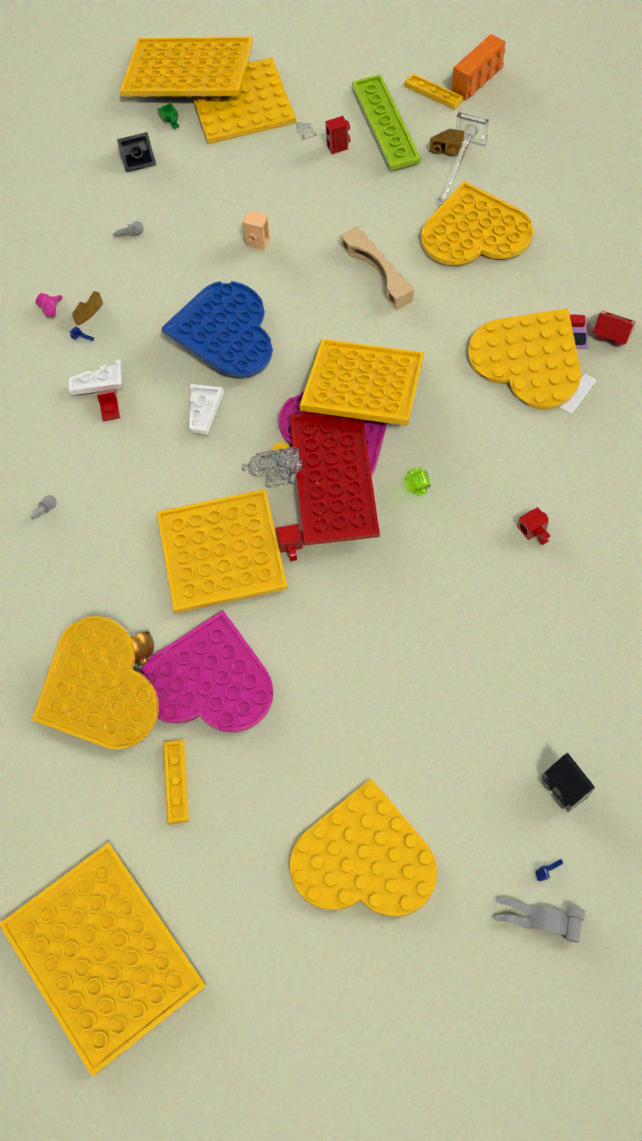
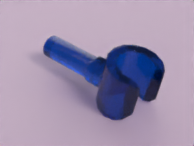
[69,327,94,341]
[535,859,563,881]

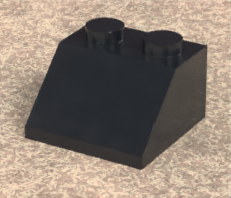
[117,132,156,172]
[542,752,595,812]

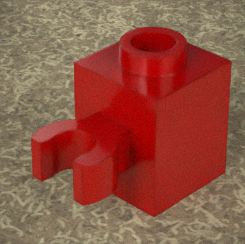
[517,507,550,545]
[276,524,304,562]

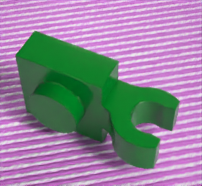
[157,103,179,129]

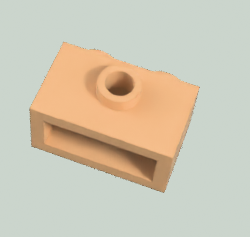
[242,211,271,250]

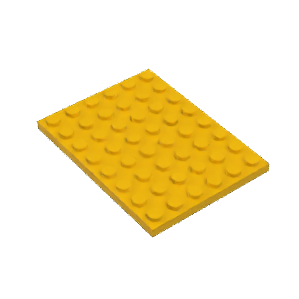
[120,36,253,97]
[0,842,207,1077]

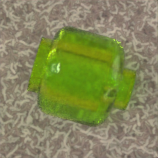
[405,467,431,496]

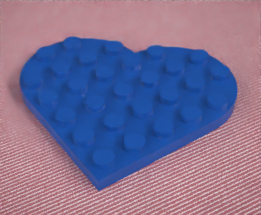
[161,281,273,377]

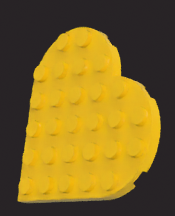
[421,181,534,265]
[468,308,581,409]
[32,616,159,749]
[290,778,437,917]

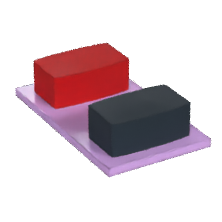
[570,314,588,349]

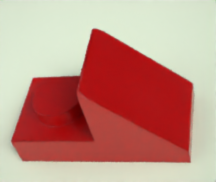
[97,389,121,422]

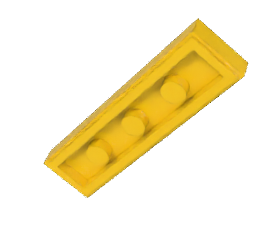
[404,73,463,110]
[163,740,190,825]

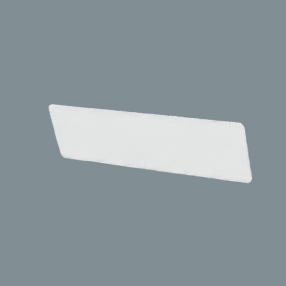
[560,374,597,414]

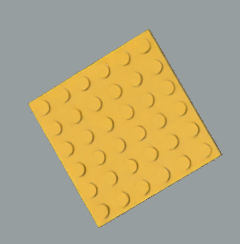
[192,57,296,144]
[300,339,424,426]
[157,489,288,614]

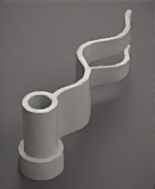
[494,897,585,943]

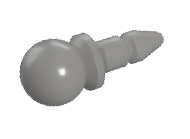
[113,221,144,236]
[31,495,57,519]

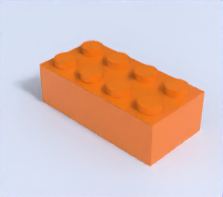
[451,34,506,101]

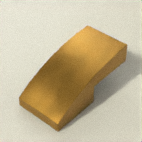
[72,291,103,326]

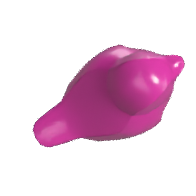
[35,293,63,317]

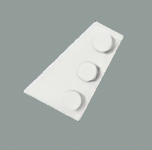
[69,359,123,395]
[189,384,224,435]

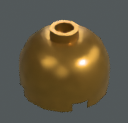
[131,631,154,667]

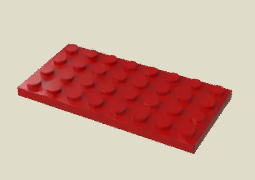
[290,412,380,546]

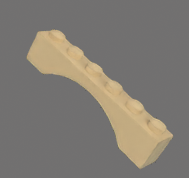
[340,226,414,310]

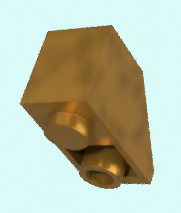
[429,129,465,156]

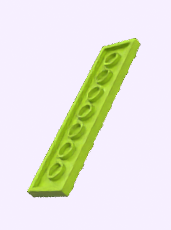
[352,74,421,171]

